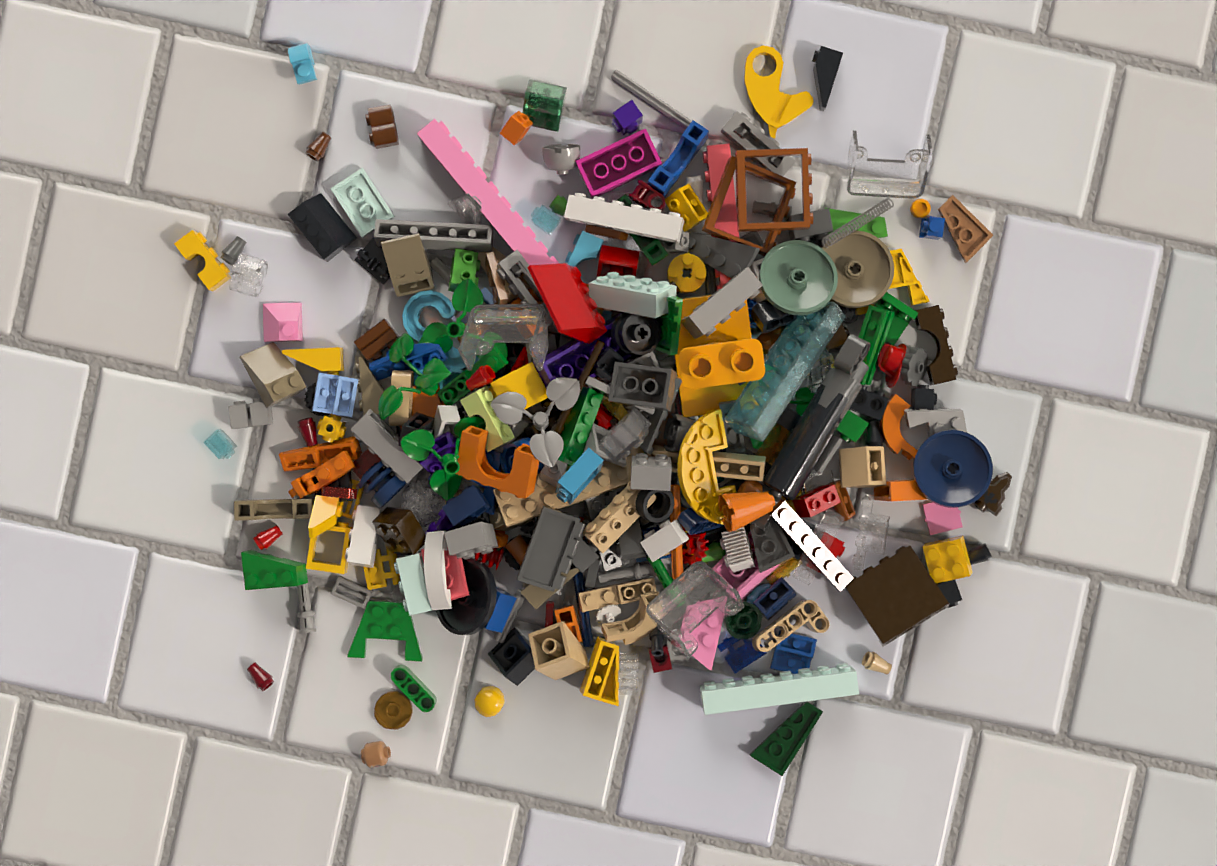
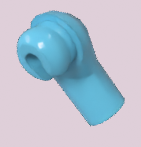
[747,583,770,607]

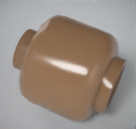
[361,741,391,768]

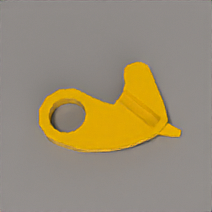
[744,45,814,138]

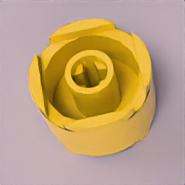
[667,253,706,294]

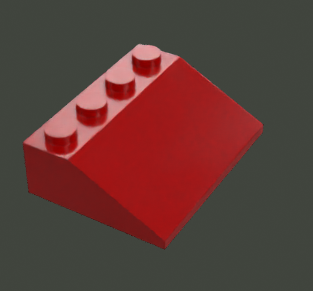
[527,263,607,344]

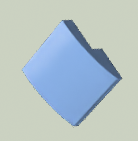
[312,372,358,417]

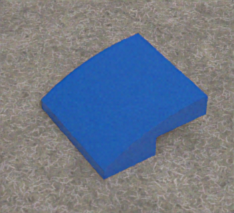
[770,630,817,674]

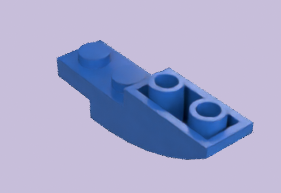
[369,343,447,381]

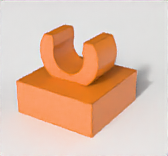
[288,477,310,499]

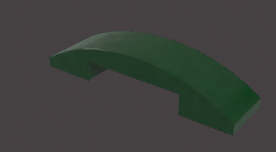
[616,194,668,266]

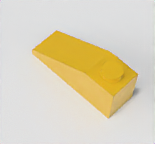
[282,347,344,375]

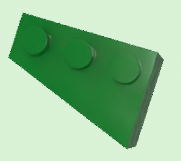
[241,550,308,590]

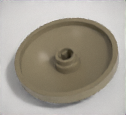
[822,231,894,308]

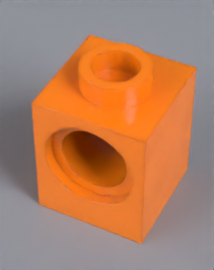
[500,111,533,145]

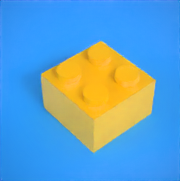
[923,535,973,583]

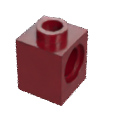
[648,644,672,673]

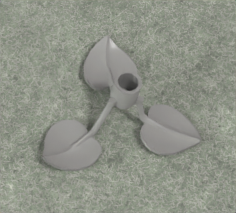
[491,377,580,467]

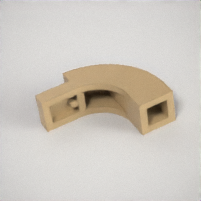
[601,591,664,645]

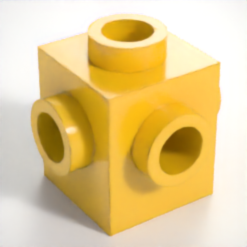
[317,414,347,443]

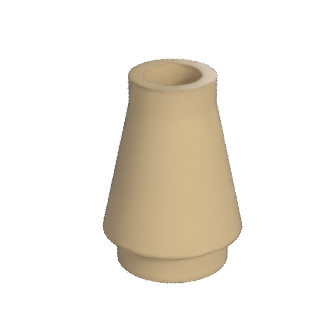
[862,651,892,675]

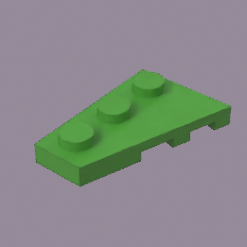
[824,208,888,239]

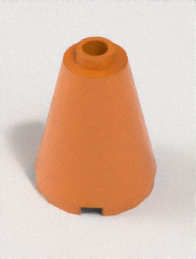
[718,492,775,532]

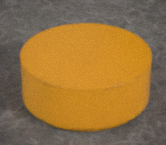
[910,199,931,219]

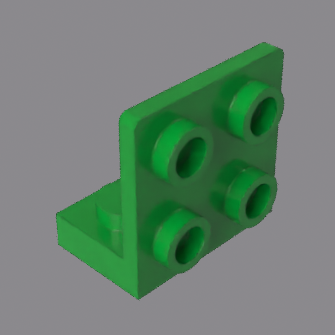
[862,292,918,346]

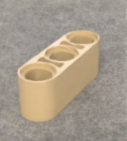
[389,370,414,426]

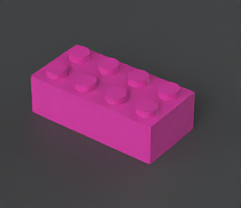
[575,128,662,199]

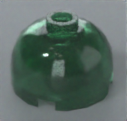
[723,600,762,639]

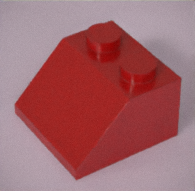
[596,245,640,278]

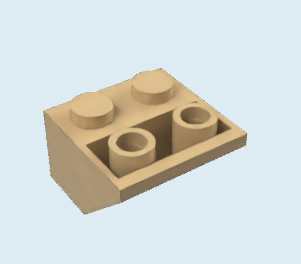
[839,446,886,488]

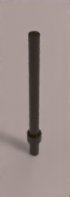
[551,340,605,435]

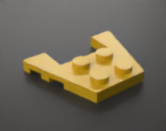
[855,249,930,316]

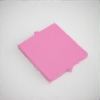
[922,502,963,535]

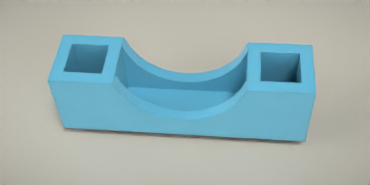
[565,231,604,267]

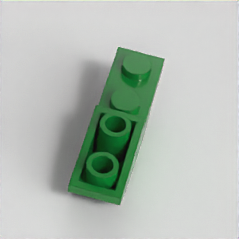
[436,347,508,406]

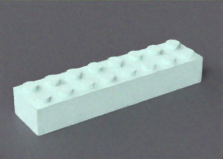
[699,663,859,715]

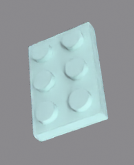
[330,168,395,238]

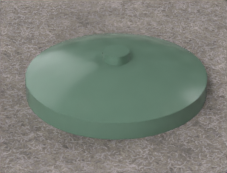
[759,240,838,315]

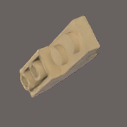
[577,577,657,612]

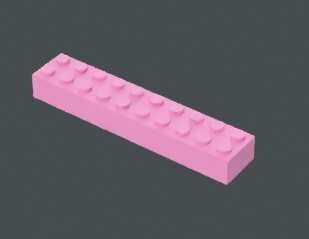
[417,119,559,266]

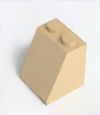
[528,621,589,680]

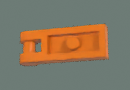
[301,451,356,495]

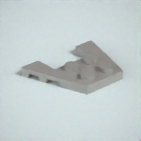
[904,409,967,437]

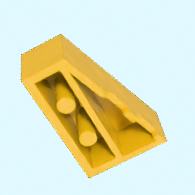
[579,636,619,706]

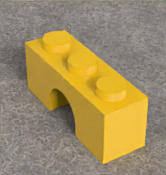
[174,230,231,291]

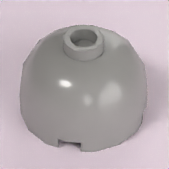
[542,144,580,174]

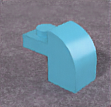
[288,43,317,85]

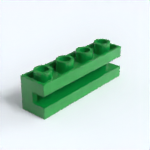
[859,305,895,385]

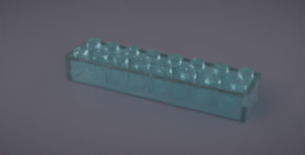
[724,301,846,442]

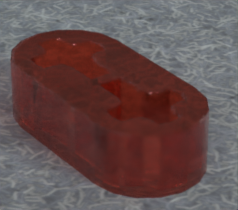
[321,486,358,499]

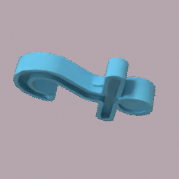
[402,290,479,398]

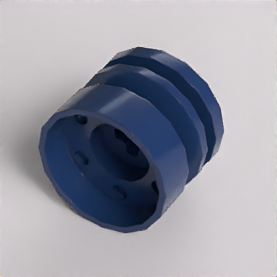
[357,461,407,509]

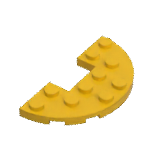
[678,409,736,525]

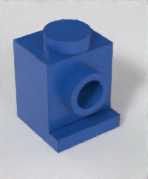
[919,216,945,240]

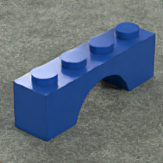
[648,120,709,197]

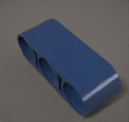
[677,508,723,535]

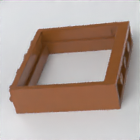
[735,148,813,232]
[702,156,796,256]

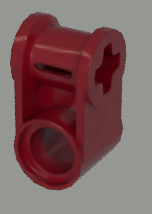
[628,180,665,212]

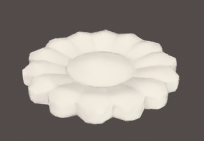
[596,604,621,624]

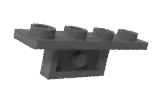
[582,494,622,571]

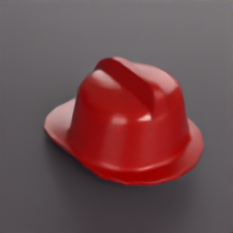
[877,343,906,388]

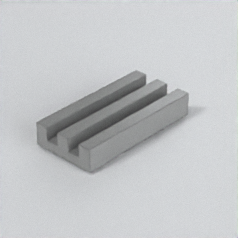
[330,576,374,609]

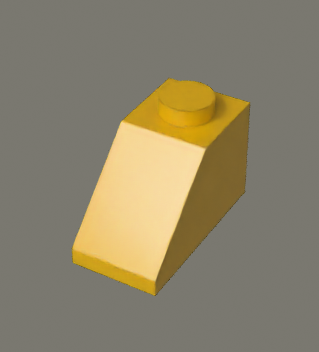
[308,495,343,538]

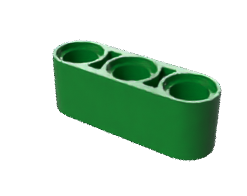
[391,665,437,712]

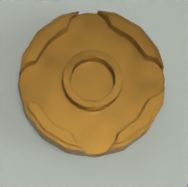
[374,691,413,730]

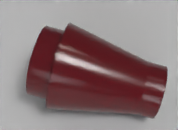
[297,417,318,447]
[247,662,274,691]

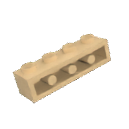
[583,481,657,553]

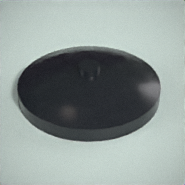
[436,558,497,635]

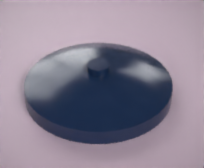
[913,430,993,508]

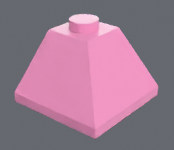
[263,303,303,342]

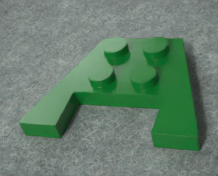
[655,296,683,355]
[347,600,423,662]

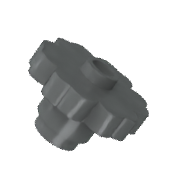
[900,347,928,386]

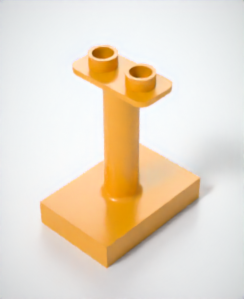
[674,295,765,417]

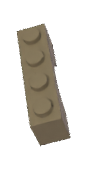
[234,498,315,521]

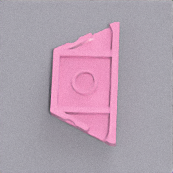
[678,597,728,670]

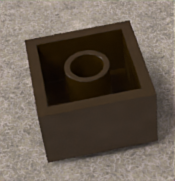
[372,507,426,555]

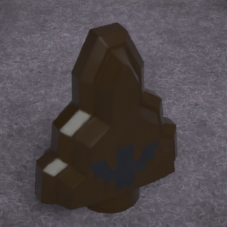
[973,472,1012,516]

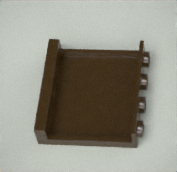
[845,546,949,647]

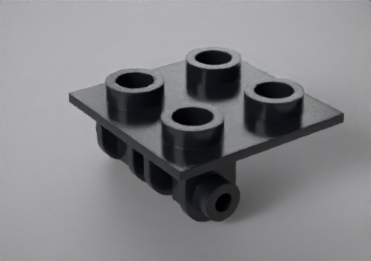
[354,237,390,285]

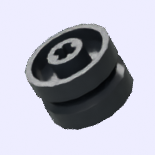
[611,312,661,355]

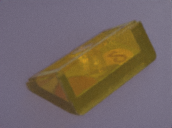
[602,400,633,431]

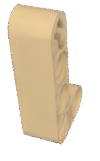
[752,600,830,652]

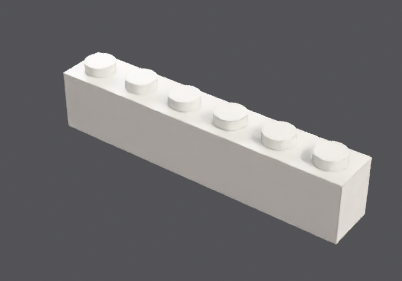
[564,193,684,243]

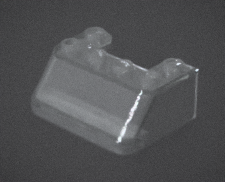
[646,561,745,659]

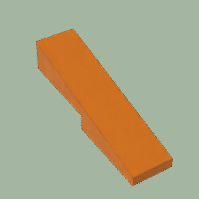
[279,436,362,472]

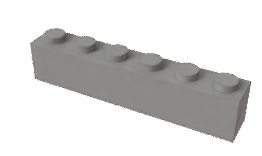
[374,219,493,252]

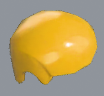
[474,686,505,717]

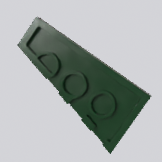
[749,701,823,776]

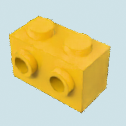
[665,184,708,232]

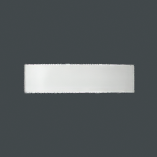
[424,531,452,610]

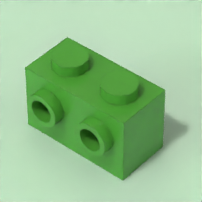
[448,248,481,292]

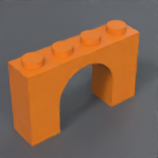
[456,425,539,499]

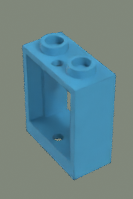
[555,447,604,504]

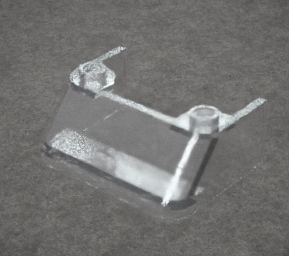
[847,130,933,199]
[458,304,549,371]

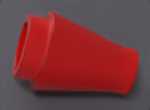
[465,365,495,391]
[253,525,283,551]

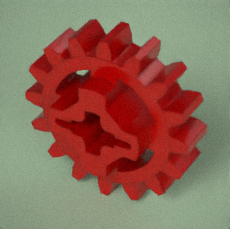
[681,525,709,565]

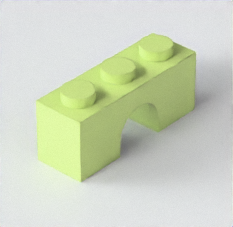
[460,386,515,452]

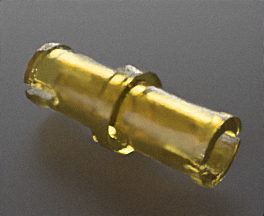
[766,558,803,586]

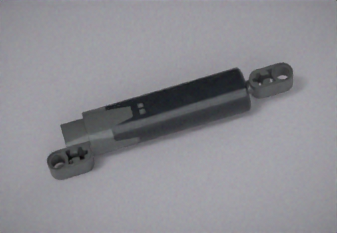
[751,334,870,531]

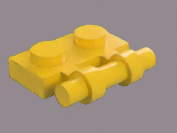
[363,548,400,590]

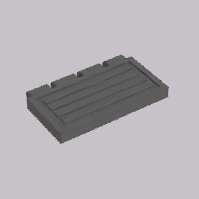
[516,506,586,592]

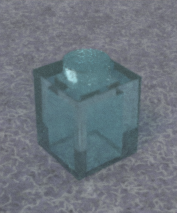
[531,205,562,236]
[203,429,237,459]

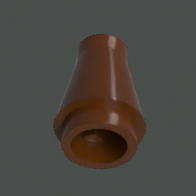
[305,132,332,162]

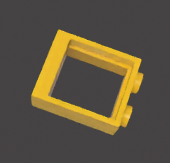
[306,522,353,574]

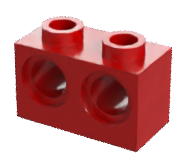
[792,484,841,518]

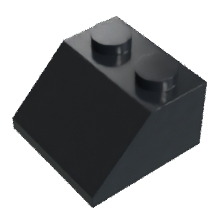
[488,627,535,686]

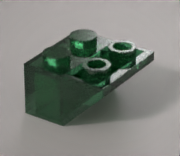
[522,79,567,132]

